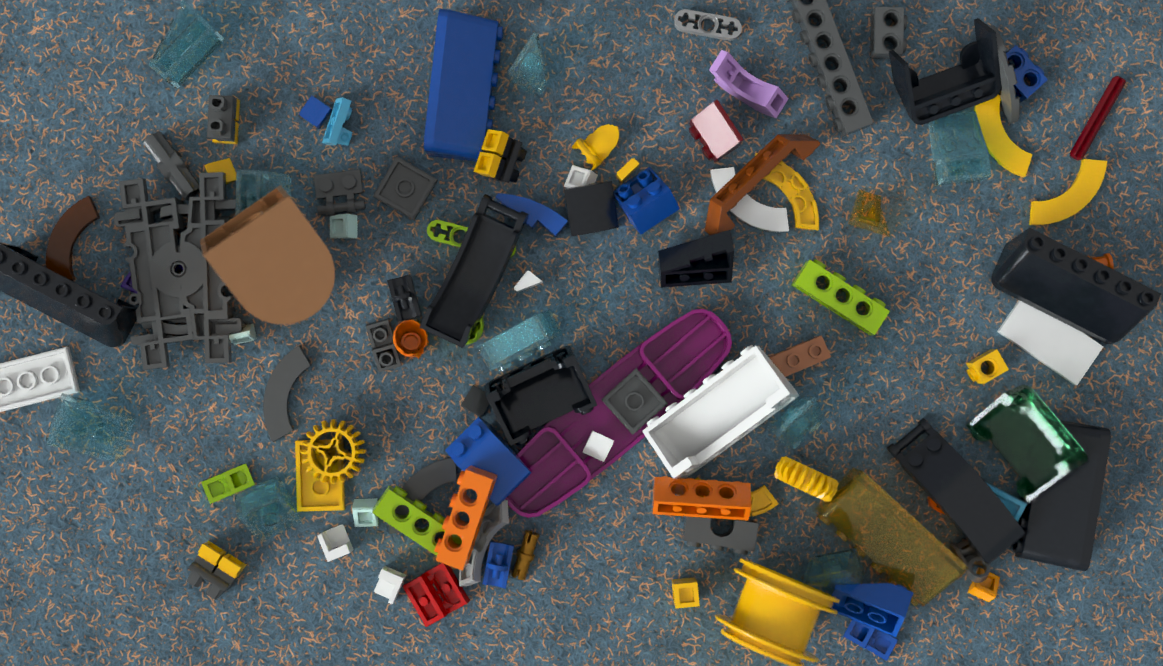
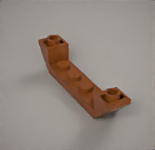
[705,134,820,236]

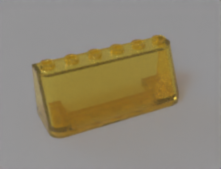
[815,467,969,607]

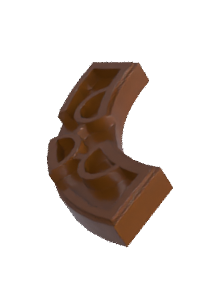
[46,196,100,281]

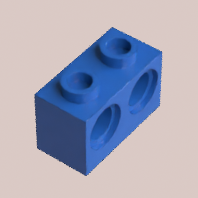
[1006,45,1048,103]

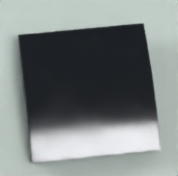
[564,181,619,236]

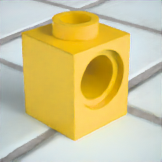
[966,349,1009,384]
[671,577,700,608]

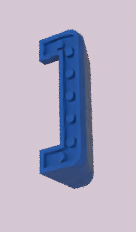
[424,9,503,162]

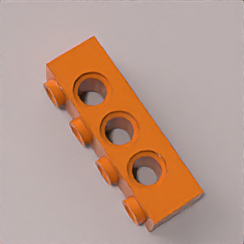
[435,465,498,571]
[652,476,752,521]

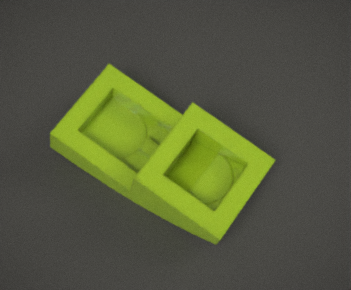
[201,463,255,504]

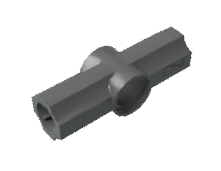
[143,131,200,200]

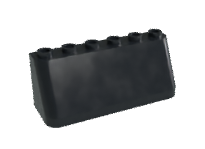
[991,228,1161,344]
[0,242,137,347]
[1013,417,1111,571]

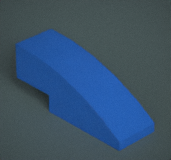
[495,193,568,237]

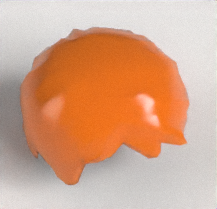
[393,319,429,359]

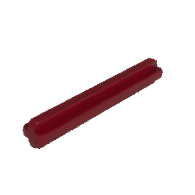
[1070,76,1126,161]

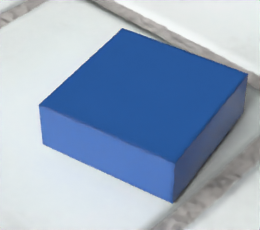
[298,95,332,129]

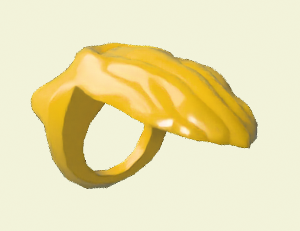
[572,124,619,170]

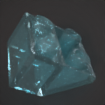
[235,170,291,216]

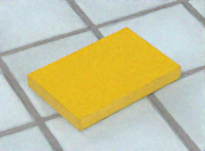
[295,439,345,512]

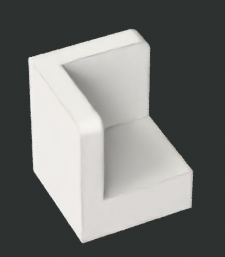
[317,524,354,562]
[374,566,406,605]

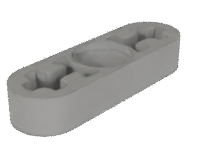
[674,9,742,41]

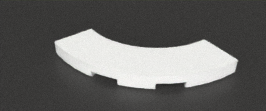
[710,167,789,232]

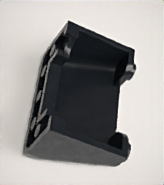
[484,346,597,446]

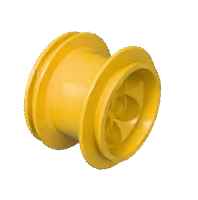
[715,558,840,666]

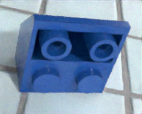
[613,167,680,235]

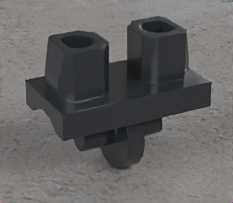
[387,274,422,322]

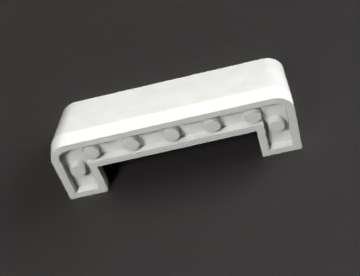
[642,345,799,479]

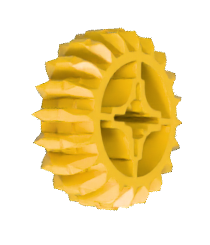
[301,419,366,484]
[774,456,839,502]

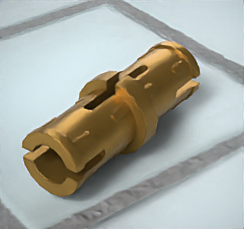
[511,530,540,580]

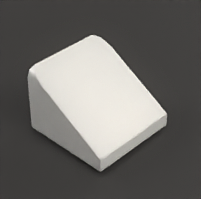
[564,165,598,188]
[514,271,543,292]
[582,431,614,462]

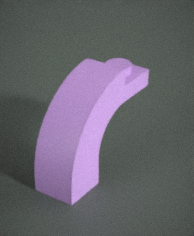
[709,50,788,118]

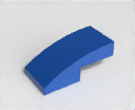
[843,620,898,661]

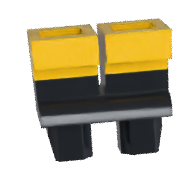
[473,129,527,183]

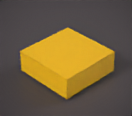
[616,158,639,183]

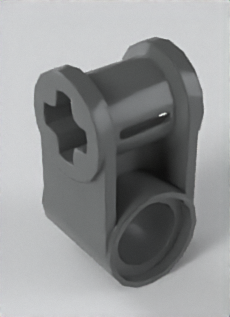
[949,539,991,583]

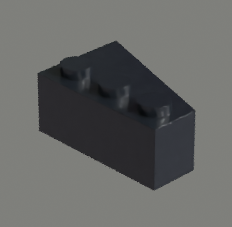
[658,230,734,288]

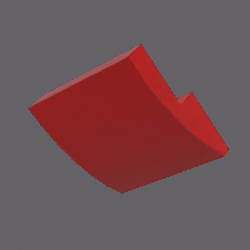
[402,563,470,627]

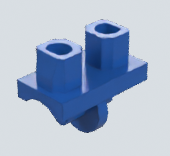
[483,541,514,589]

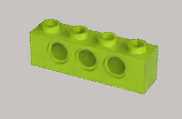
[791,259,890,336]
[372,485,462,556]

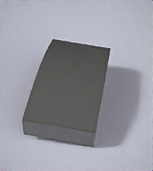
[365,318,402,372]

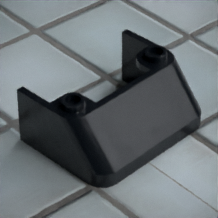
[889,18,1001,125]

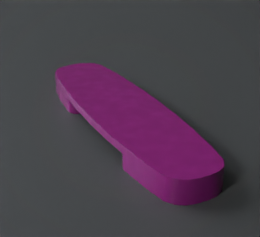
[505,309,732,518]

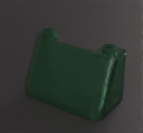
[966,385,1087,503]

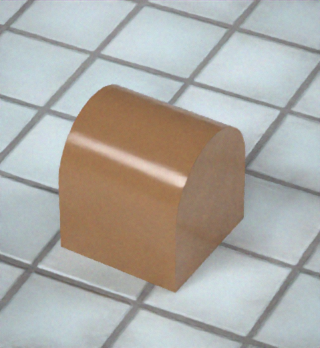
[200,185,335,325]

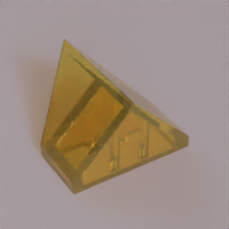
[848,190,891,237]

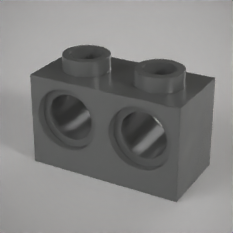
[870,7,907,59]

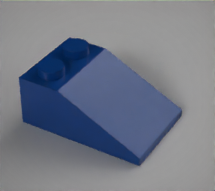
[445,417,532,506]
[832,583,914,637]

